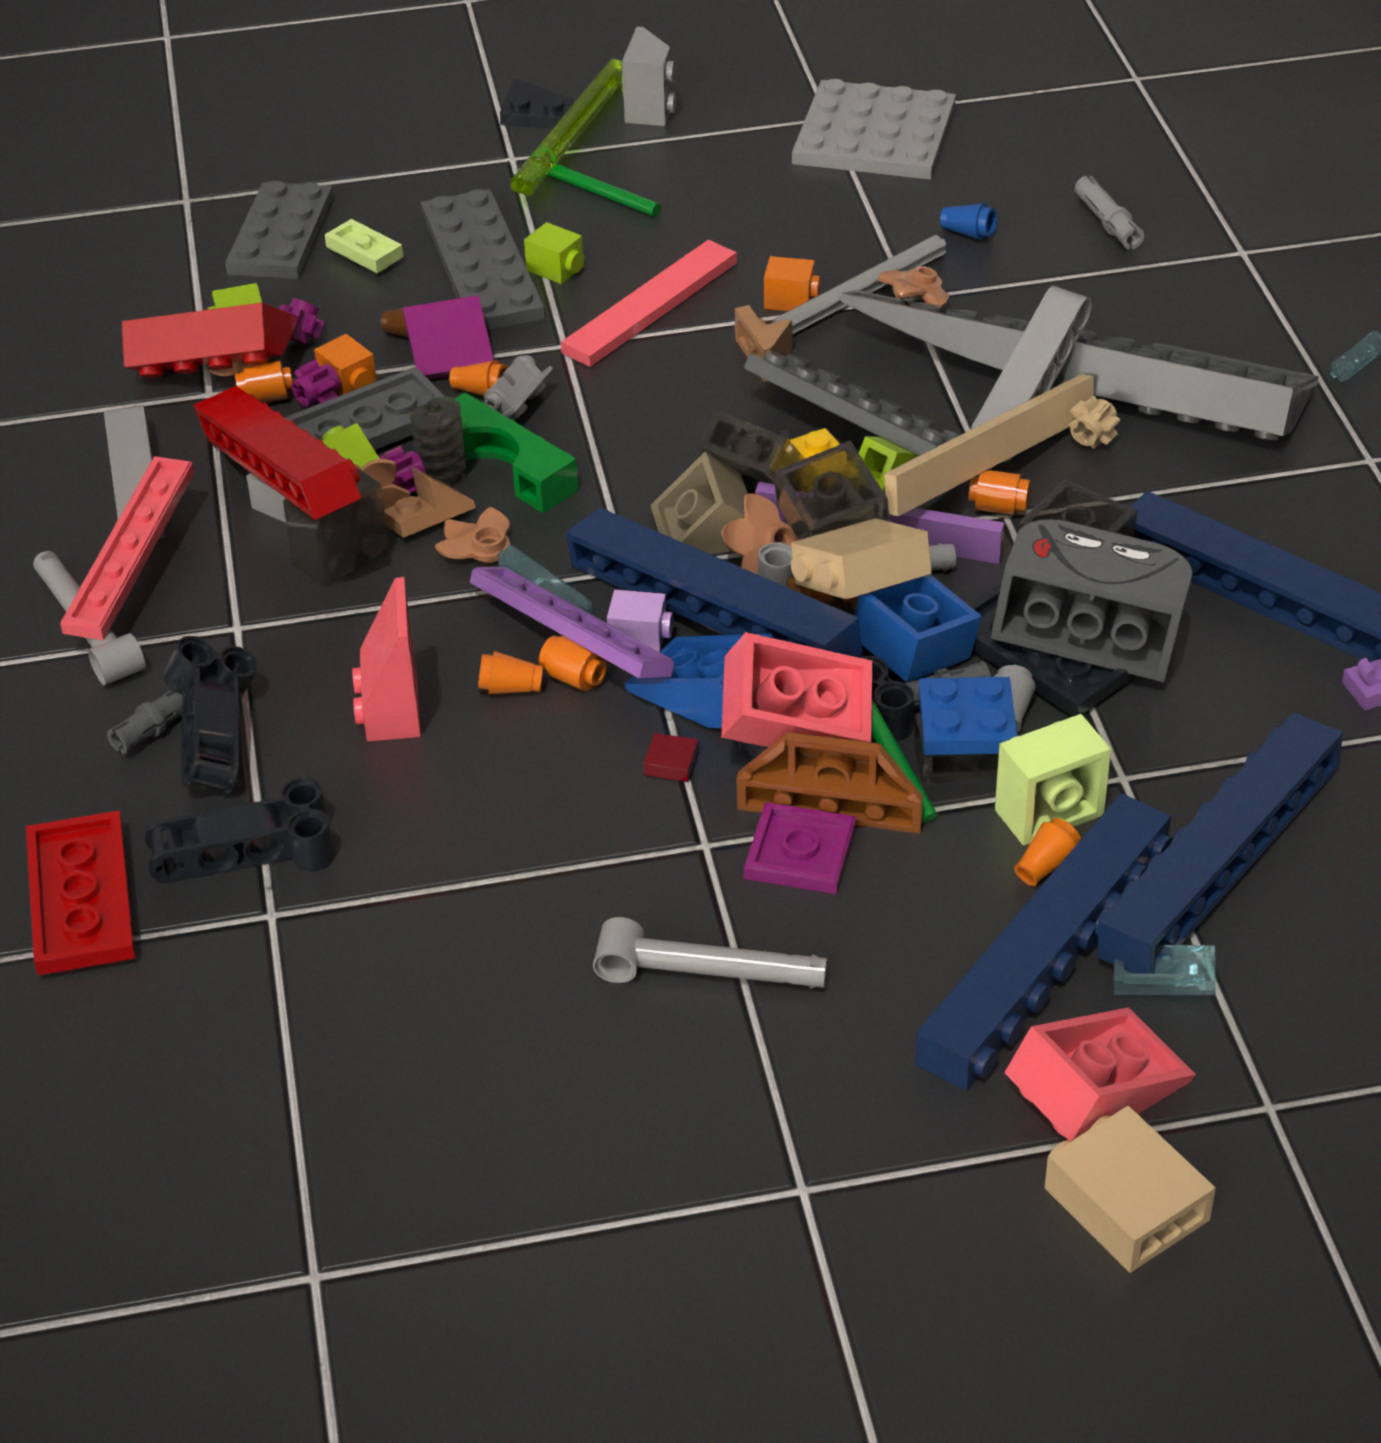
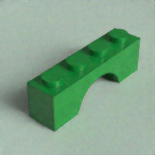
[430,393,578,514]

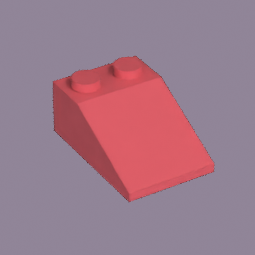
[352,577,421,742]
[721,632,872,747]
[1005,1007,1196,1141]

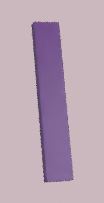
[755,482,1004,564]
[470,567,674,679]

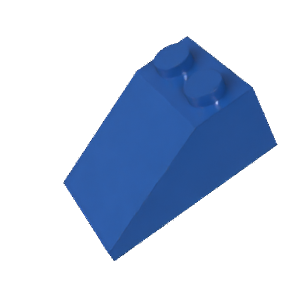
[624,634,773,728]

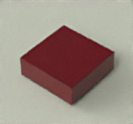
[643,733,699,782]

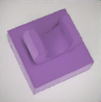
[1342,657,1381,711]

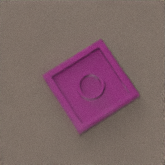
[403,295,494,380]
[744,802,856,895]

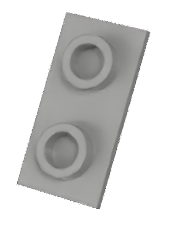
[484,355,553,420]

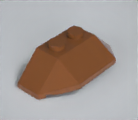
[736,732,923,834]

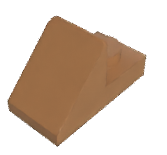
[735,305,793,382]
[382,467,476,538]

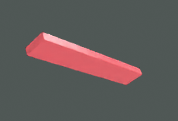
[561,240,737,367]
[60,456,195,640]

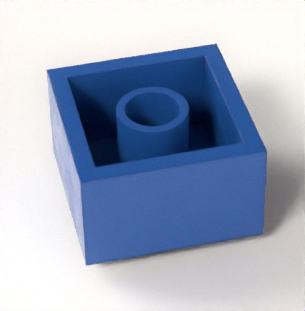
[853,574,982,682]

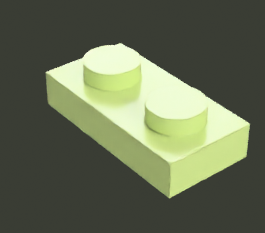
[325,219,403,273]

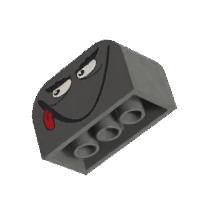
[991,519,1192,682]

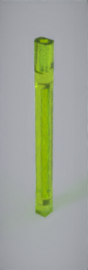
[510,58,623,196]

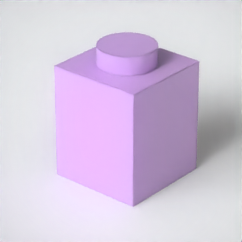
[607,590,673,652]

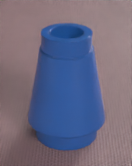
[940,203,998,240]

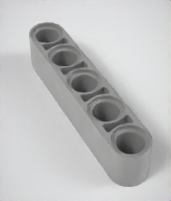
[970,286,1092,463]
[104,405,165,539]

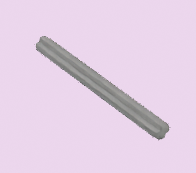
[772,235,946,335]

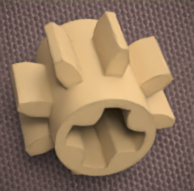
[1068,396,1120,449]

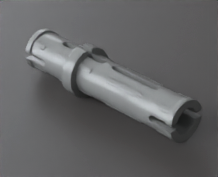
[1075,176,1145,249]

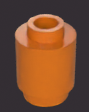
[235,360,293,403]
[968,470,1031,515]
[539,636,607,691]

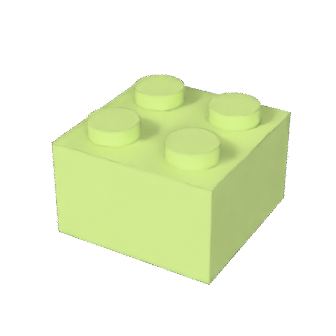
[995,714,1111,846]

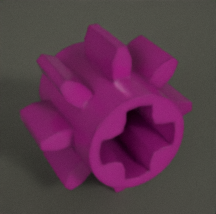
[279,298,325,345]
[291,359,341,407]
[379,446,426,495]

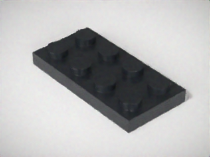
[968,583,1136,717]

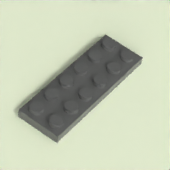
[421,189,545,331]
[744,351,960,456]

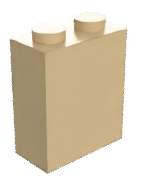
[791,518,931,599]
[1045,1106,1216,1273]

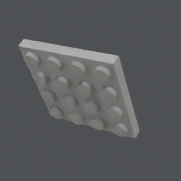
[792,79,956,180]

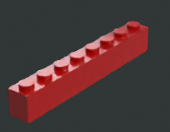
[194,386,361,520]

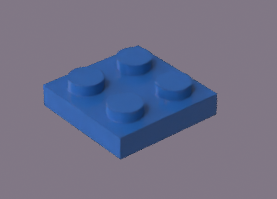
[918,677,1017,755]

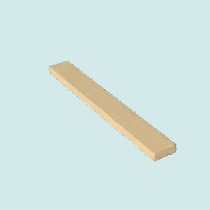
[884,374,1094,516]

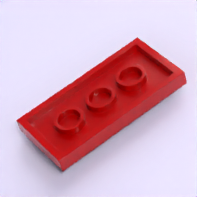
[26,810,136,975]

